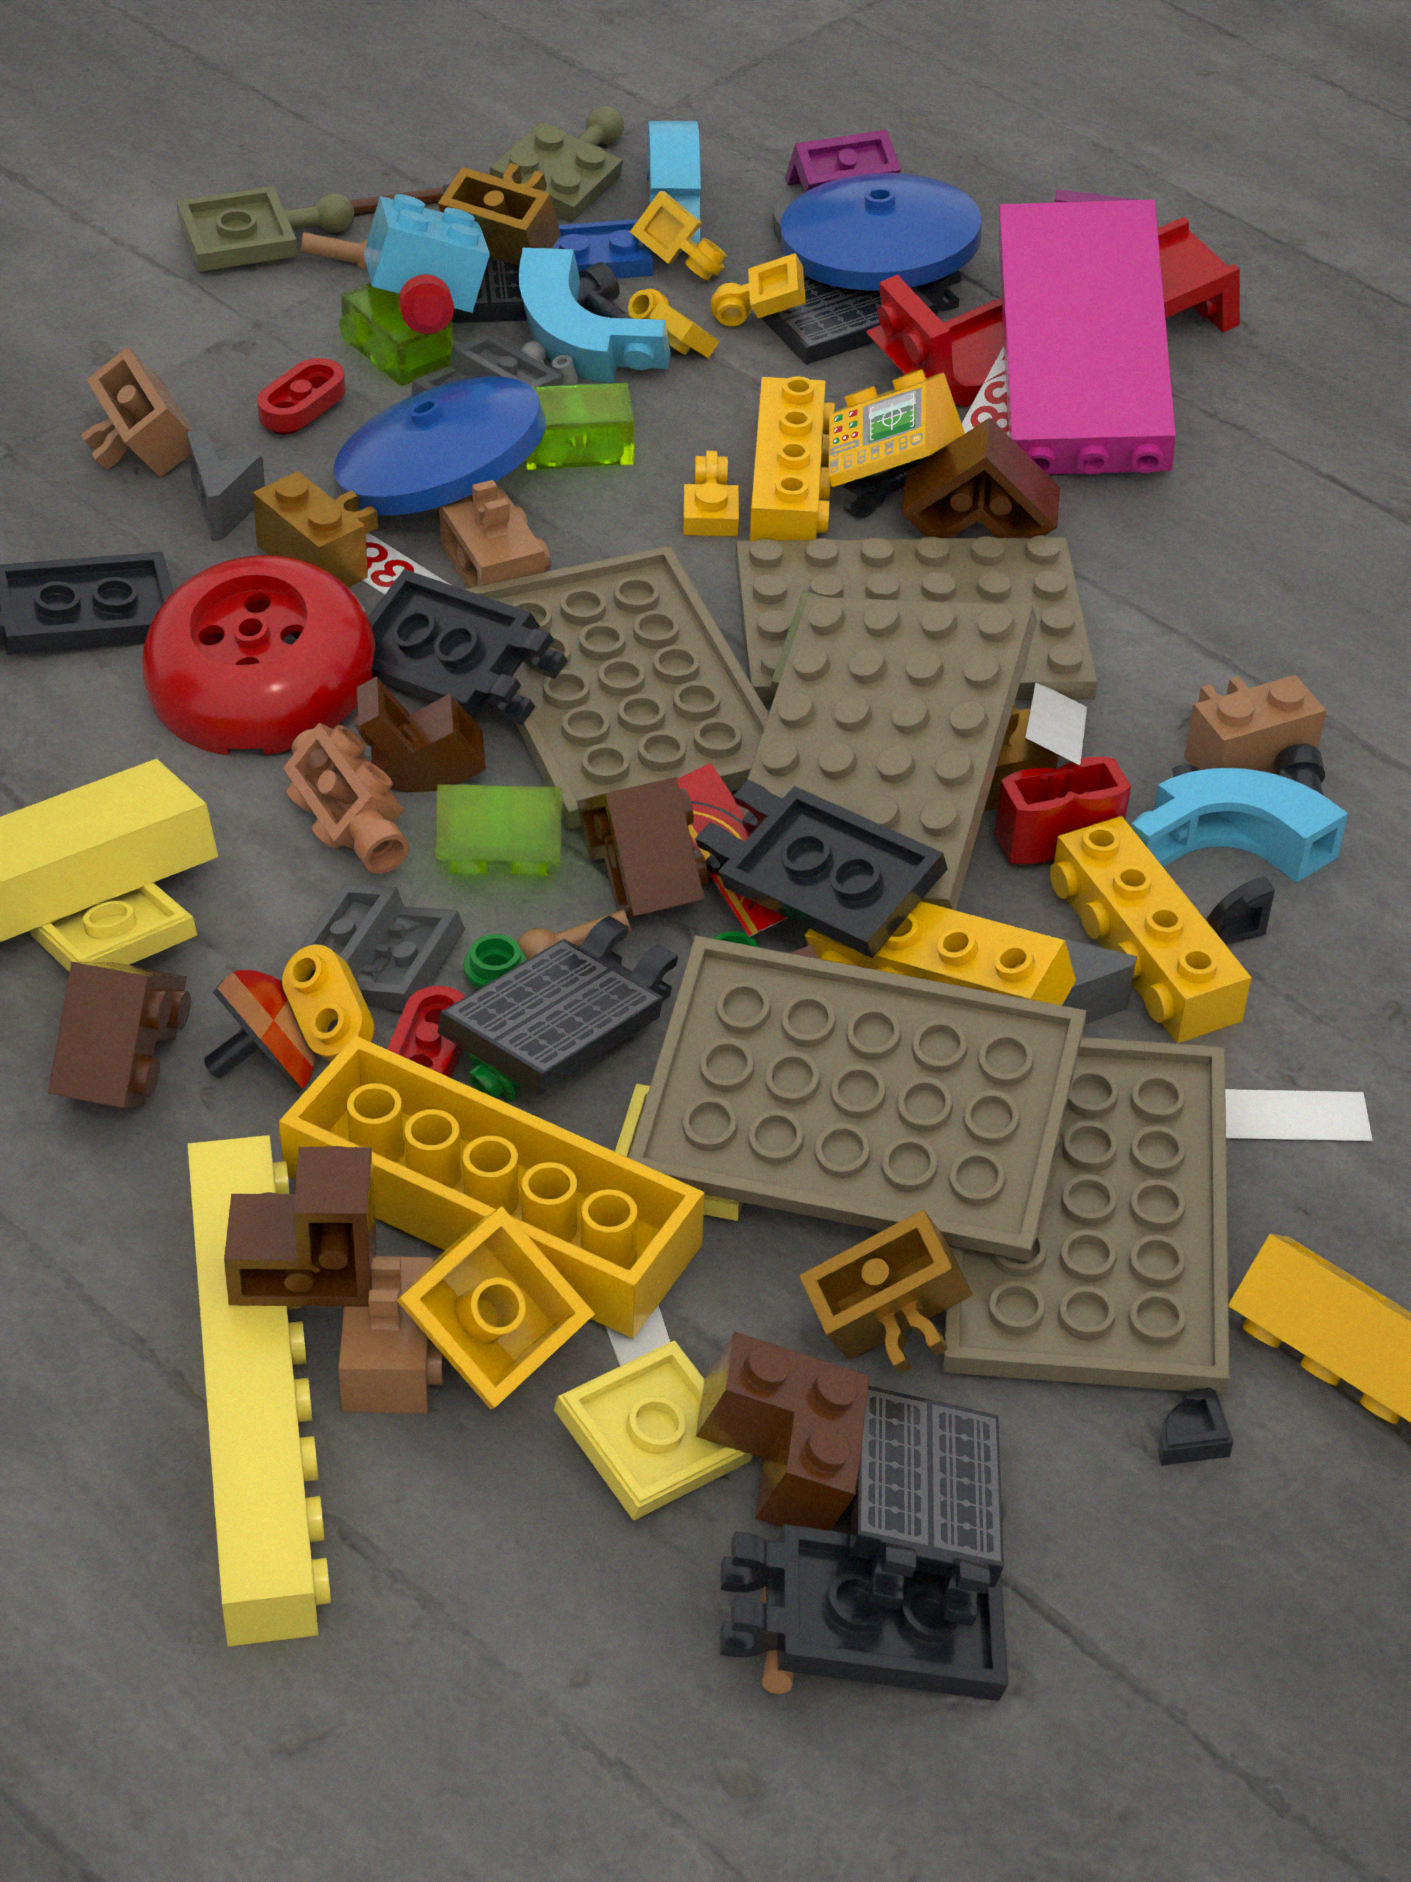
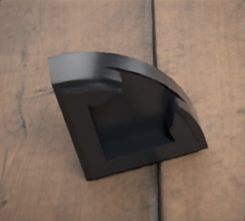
[1206,876,1275,945]
[1158,1387,1233,1466]

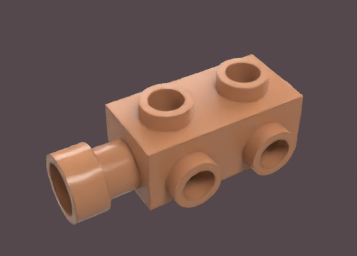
[283,723,409,874]

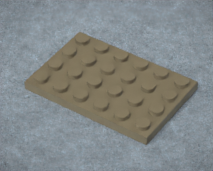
[736,535,1097,704]
[464,546,769,829]
[714,597,1037,911]
[629,935,1086,1262]
[943,1037,1229,1394]

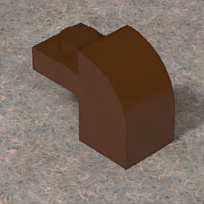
[354,677,486,793]

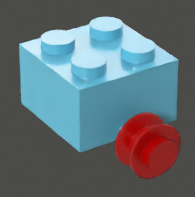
[364,194,490,334]

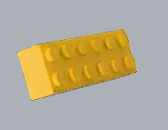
[279,1035,705,1339]

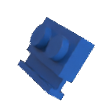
[552,219,653,279]

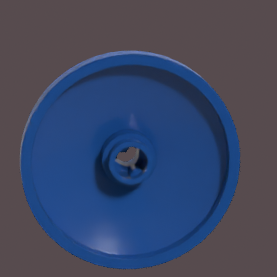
[780,173,981,291]
[333,376,546,515]

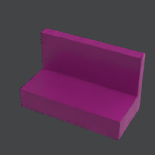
[785,130,901,193]

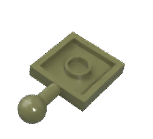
[489,106,624,223]
[176,186,354,272]

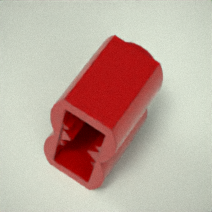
[994,757,1131,864]

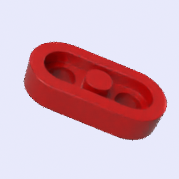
[257,358,346,434]
[387,986,465,1078]

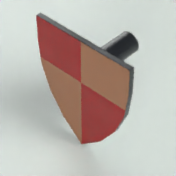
[204,970,315,1093]

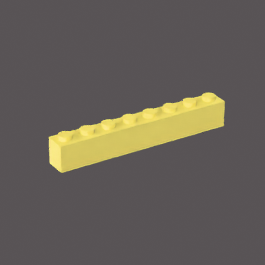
[188,1135,331,1647]

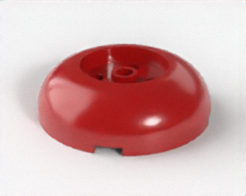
[142,555,376,756]

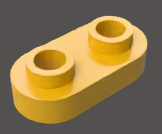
[282,944,374,1062]

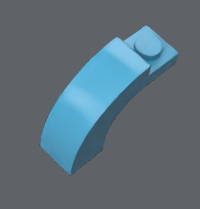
[646,121,701,250]
[519,248,671,384]
[1131,768,1348,883]

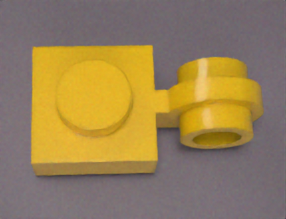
[630,191,727,281]
[711,253,806,327]
[628,289,720,359]
[683,450,739,537]

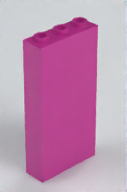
[998,199,1176,474]

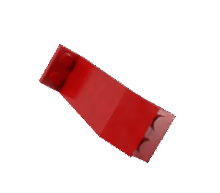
[866,217,1240,407]

